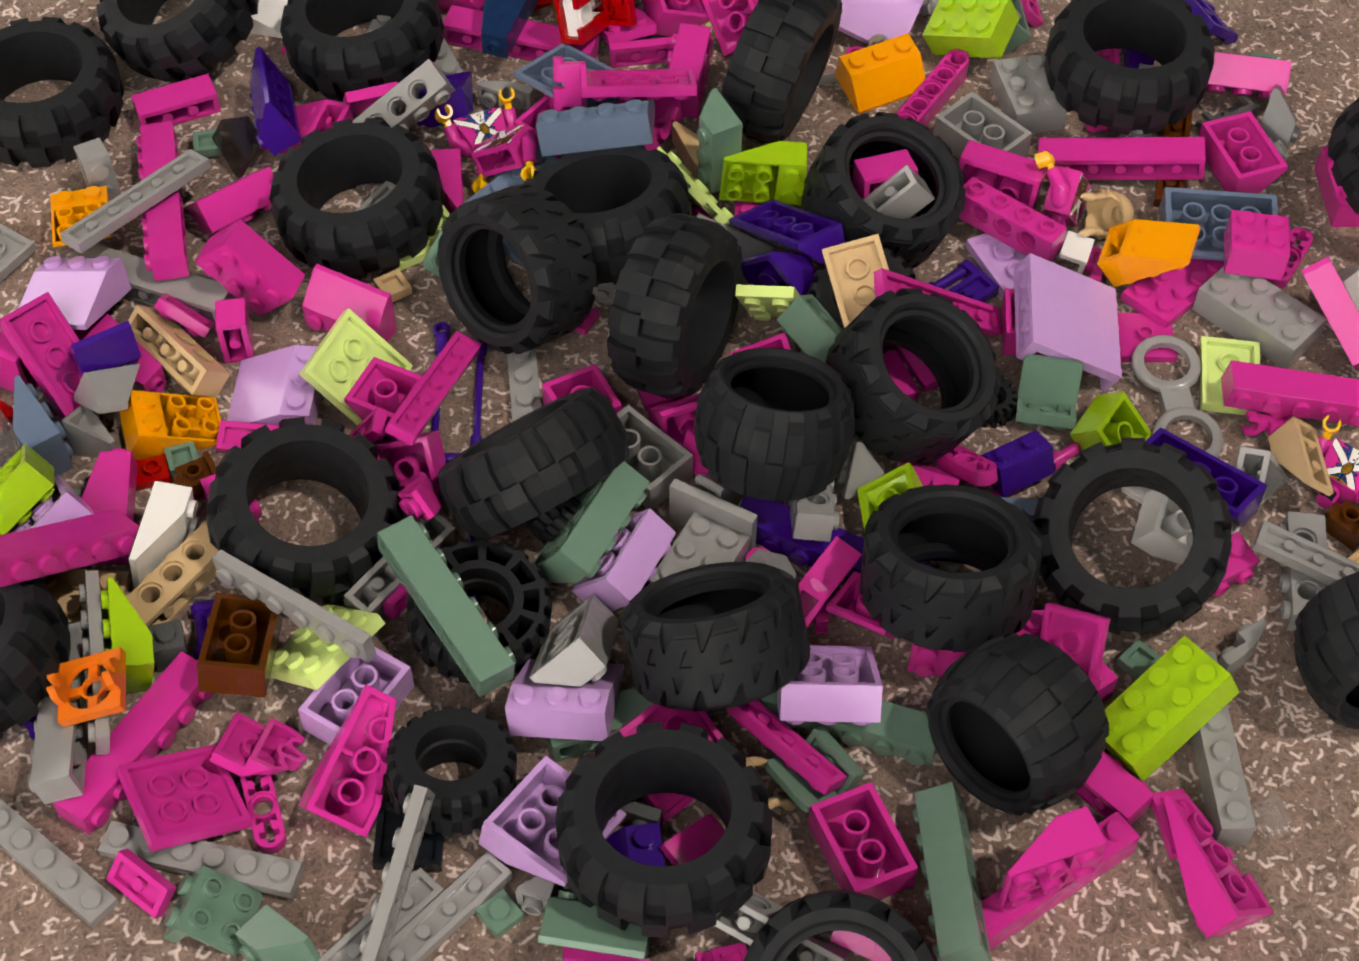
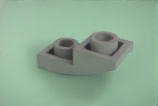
[478,81,535,110]
[1218,619,1267,675]

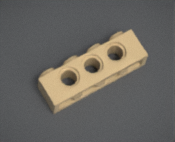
[128,305,230,398]
[125,522,218,627]

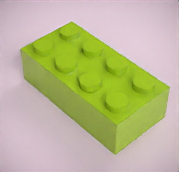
[1105,635,1240,781]

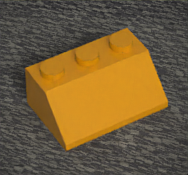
[835,33,926,114]

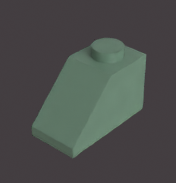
[235,904,321,961]

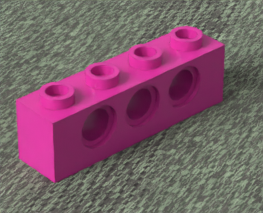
[959,177,1067,262]

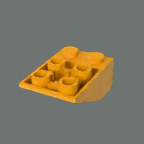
[50,185,112,247]
[1097,219,1201,288]
[119,390,221,460]

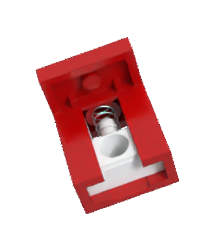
[554,0,637,45]

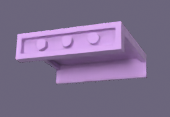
[1014,253,1122,392]

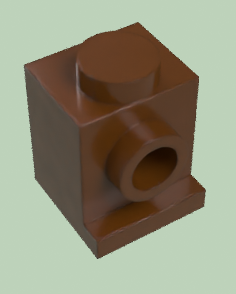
[172,451,216,500]
[1325,500,1359,551]

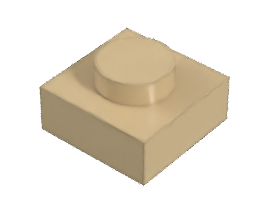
[373,268,412,303]

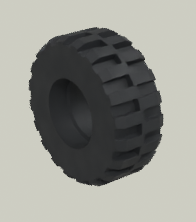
[407,539,552,684]

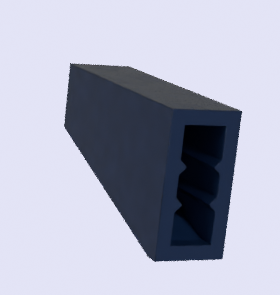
[481,0,538,58]

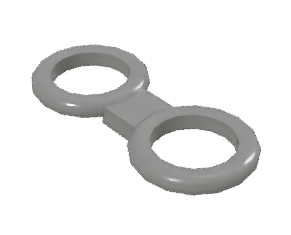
[1132,335,1224,458]

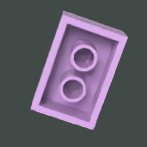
[572,508,676,612]
[298,647,414,745]

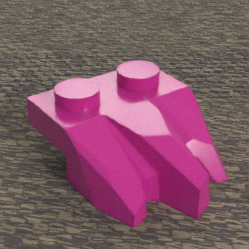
[209,711,308,776]

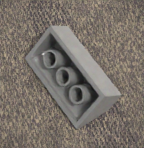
[529,593,620,687]

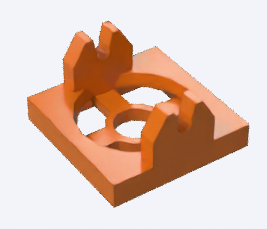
[46,647,126,728]

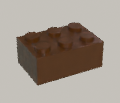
[197,592,282,697]

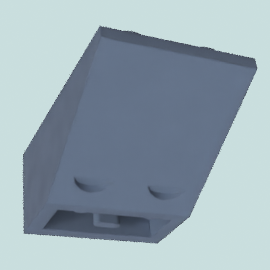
[13,375,74,477]

